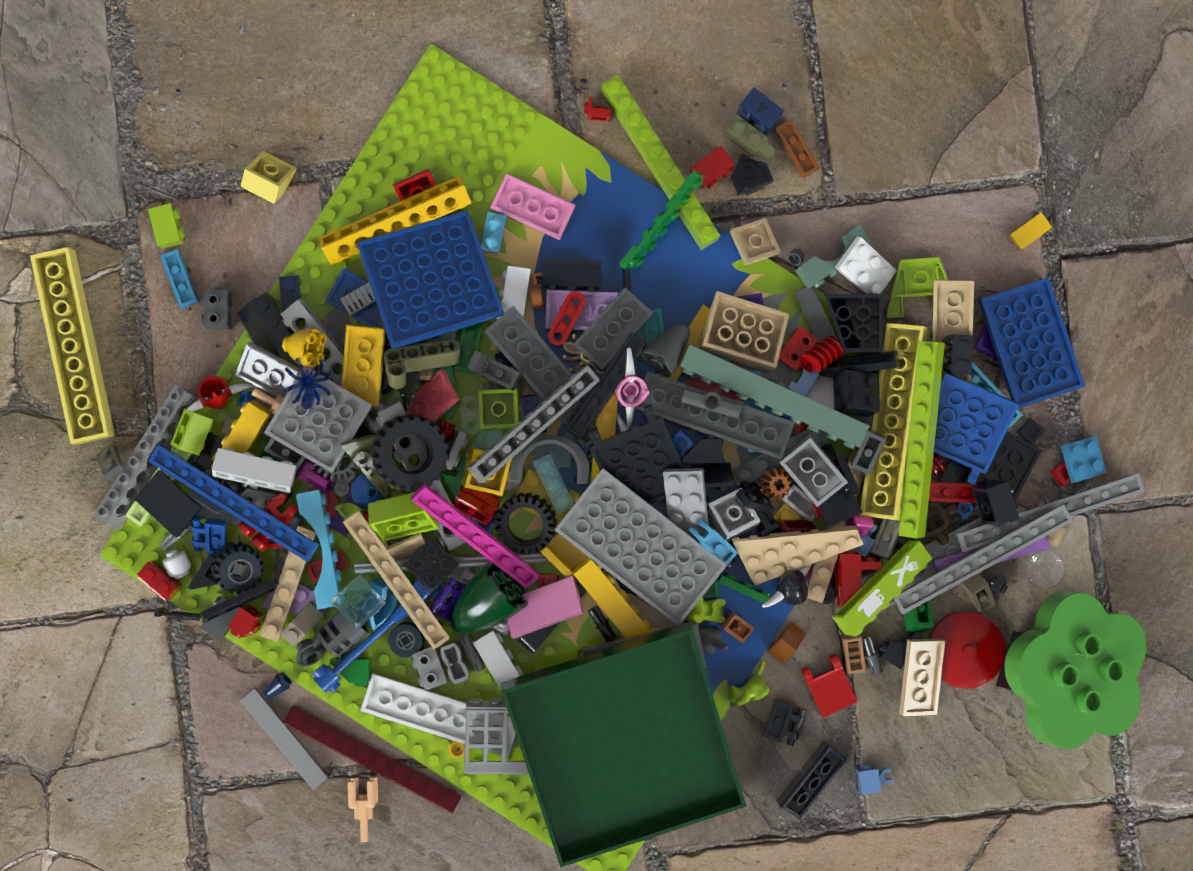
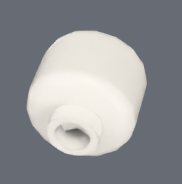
[162,549,192,579]

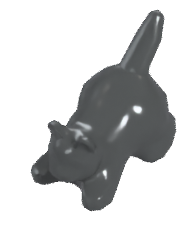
[685,620,728,654]

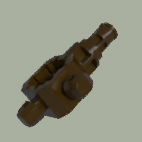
[894,503,957,550]

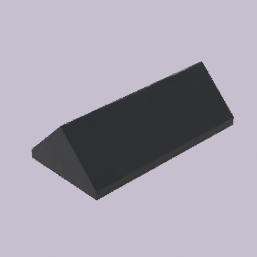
[776,740,847,819]

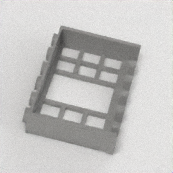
[464,698,529,774]

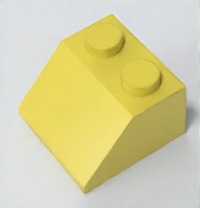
[241,151,297,204]

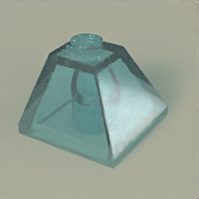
[330,573,387,629]

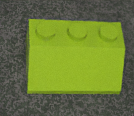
[368,491,439,542]

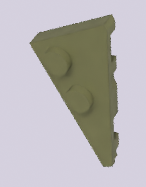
[340,434,389,498]

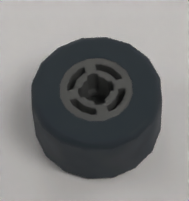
[389,622,425,658]

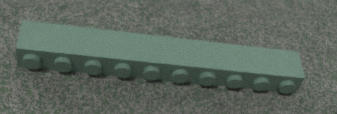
[680,345,870,450]

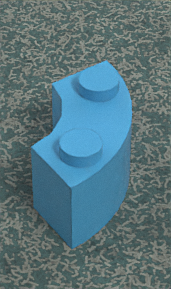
[358,577,398,630]

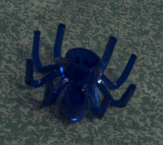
[283,358,332,410]

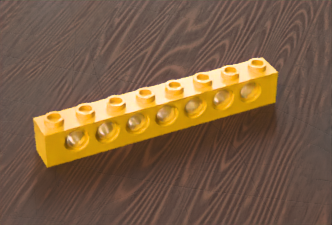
[318,176,471,265]

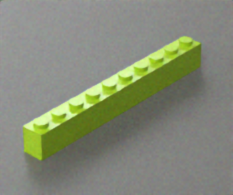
[601,75,720,251]
[899,341,945,538]

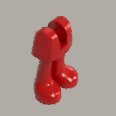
[237,493,298,551]

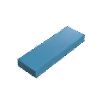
[160,248,199,309]

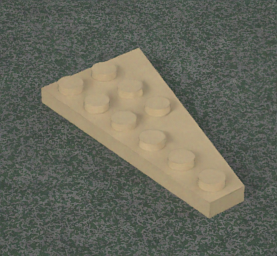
[732,525,864,586]

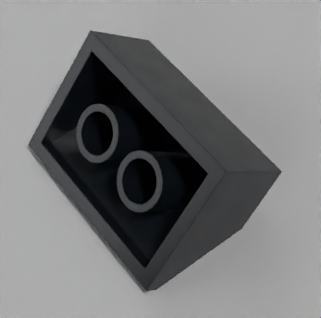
[542,259,601,292]

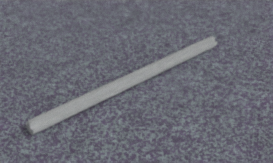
[354,551,548,573]

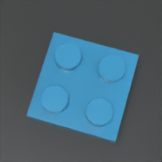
[1060,436,1107,483]

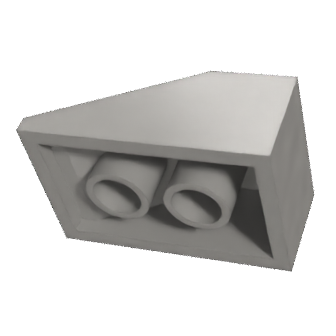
[779,434,848,507]

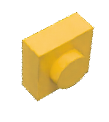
[772,503,799,522]

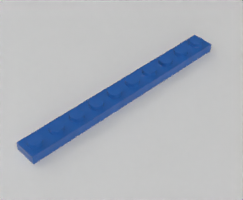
[149,445,319,562]

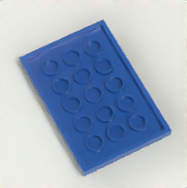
[978,277,1085,409]

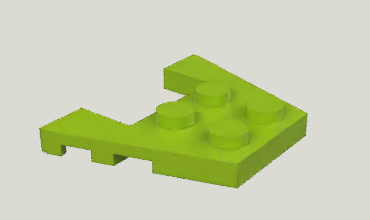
[885,257,948,319]

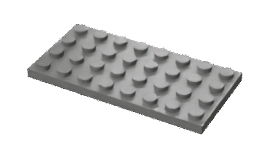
[555,468,727,625]

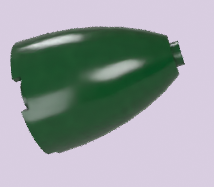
[451,561,528,633]

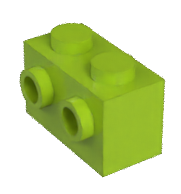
[148,203,186,249]
[170,409,213,456]

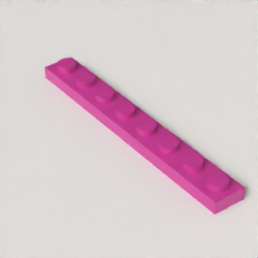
[411,484,540,589]

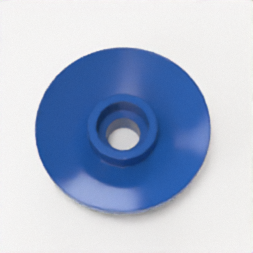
[351,473,389,509]

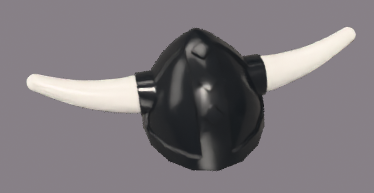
[762,564,812,608]

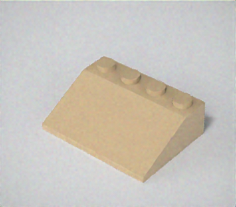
[698,291,789,373]

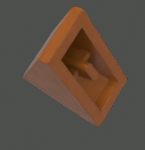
[719,610,755,643]
[767,622,806,663]

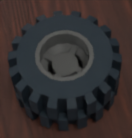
[211,542,264,595]

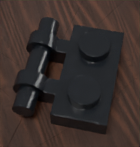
[763,699,806,746]

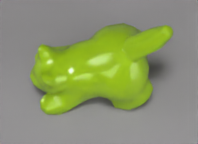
[686,597,726,623]
[729,660,770,708]

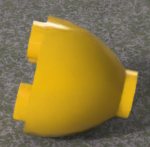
[282,328,327,368]

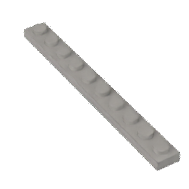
[956,473,1145,552]
[893,504,1073,615]

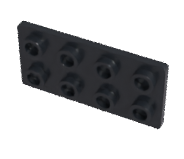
[818,443,862,527]

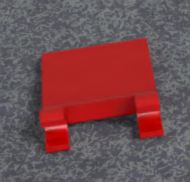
[801,654,857,718]

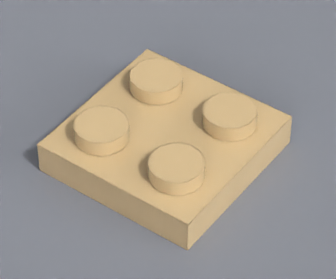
[730,218,781,266]

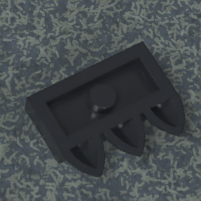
[942,335,973,375]

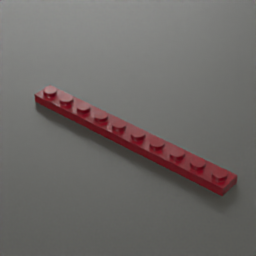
[282,705,462,814]

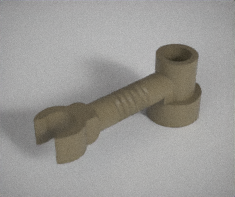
[483,376,535,397]

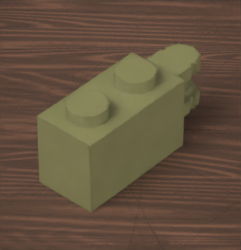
[724,115,776,160]

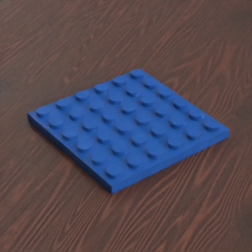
[357,210,504,349]

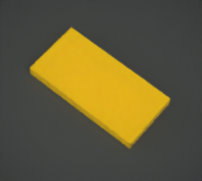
[341,324,386,407]

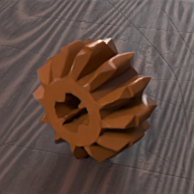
[760,466,794,499]

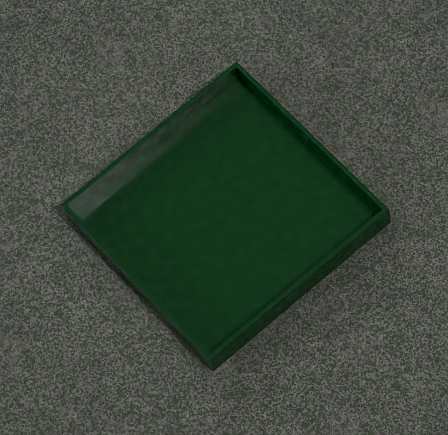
[500,622,747,868]

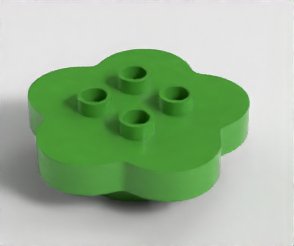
[1005,591,1146,749]

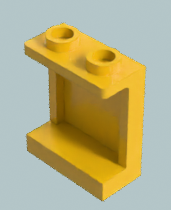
[541,533,589,578]

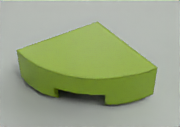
[334,503,363,520]

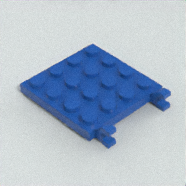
[934,372,1019,484]

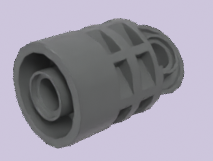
[296,606,370,667]

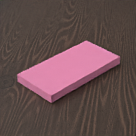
[490,173,576,240]
[508,576,584,639]

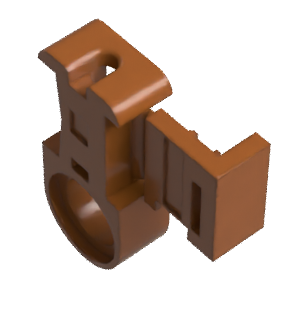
[530,272,544,309]

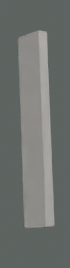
[240,688,329,790]

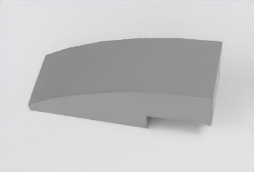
[761,480,815,522]

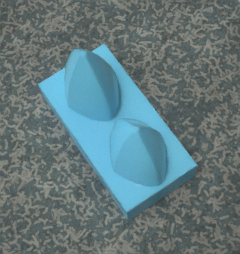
[481,212,507,254]

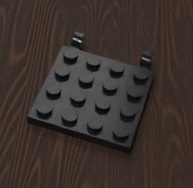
[589,404,685,504]

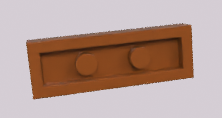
[774,119,820,179]

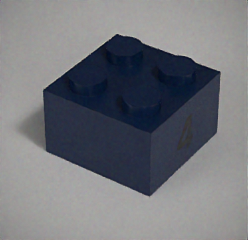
[736,87,784,137]

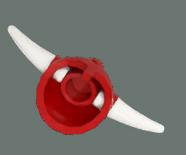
[187,376,256,412]

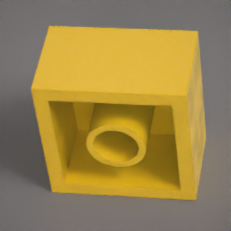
[461,446,512,496]

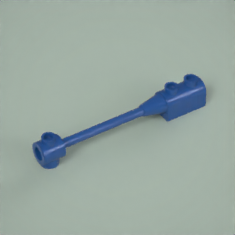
[312,579,443,693]

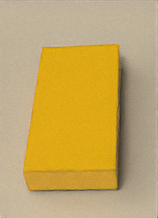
[1009,212,1053,250]

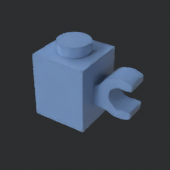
[853,524,877,557]
[856,763,893,795]

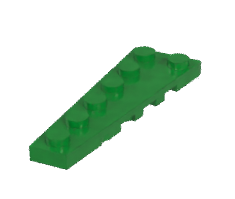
[619,170,705,269]

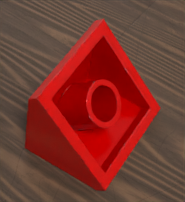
[393,169,436,201]

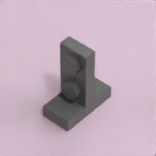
[467,350,522,391]

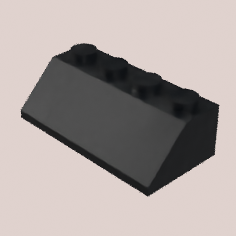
[237,292,301,367]

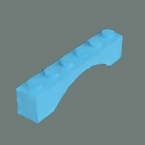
[296,490,345,610]

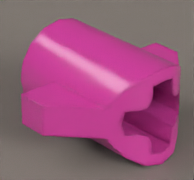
[846,515,873,535]

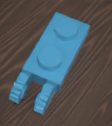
[689,518,738,564]

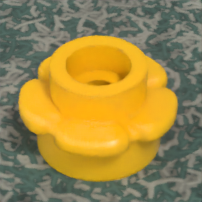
[448,741,465,759]

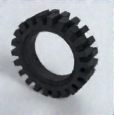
[495,493,557,555]

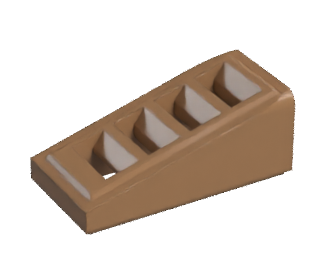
[841,633,866,675]

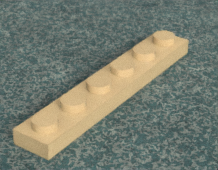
[260,526,317,642]

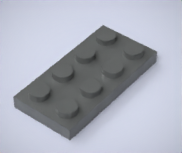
[573,287,653,371]

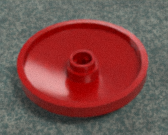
[928,611,1005,689]

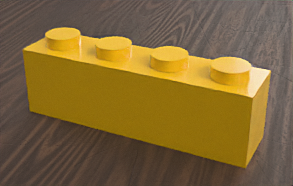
[211,400,273,468]

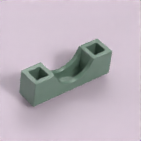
[795,224,873,289]

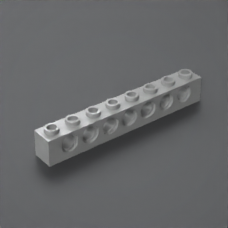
[281,299,388,434]
[466,365,600,483]
[93,385,199,529]
[376,401,465,551]

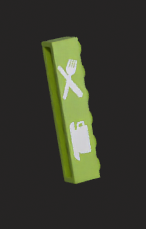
[832,540,932,636]

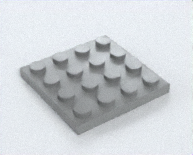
[264,366,373,473]

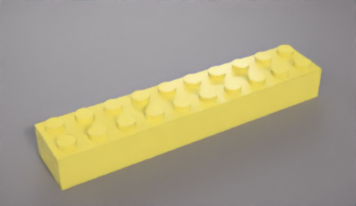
[30,247,115,444]
[860,323,931,521]

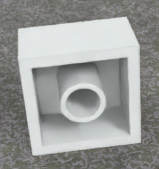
[707,488,760,542]

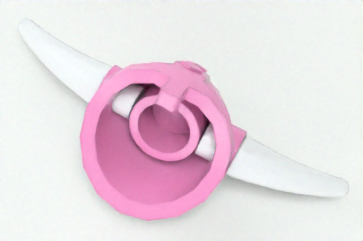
[615,348,649,428]

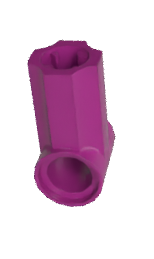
[295,459,335,493]

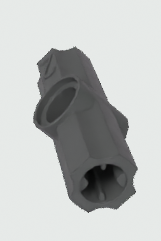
[682,386,743,419]

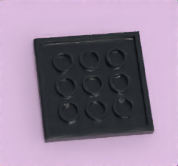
[938,431,1042,502]

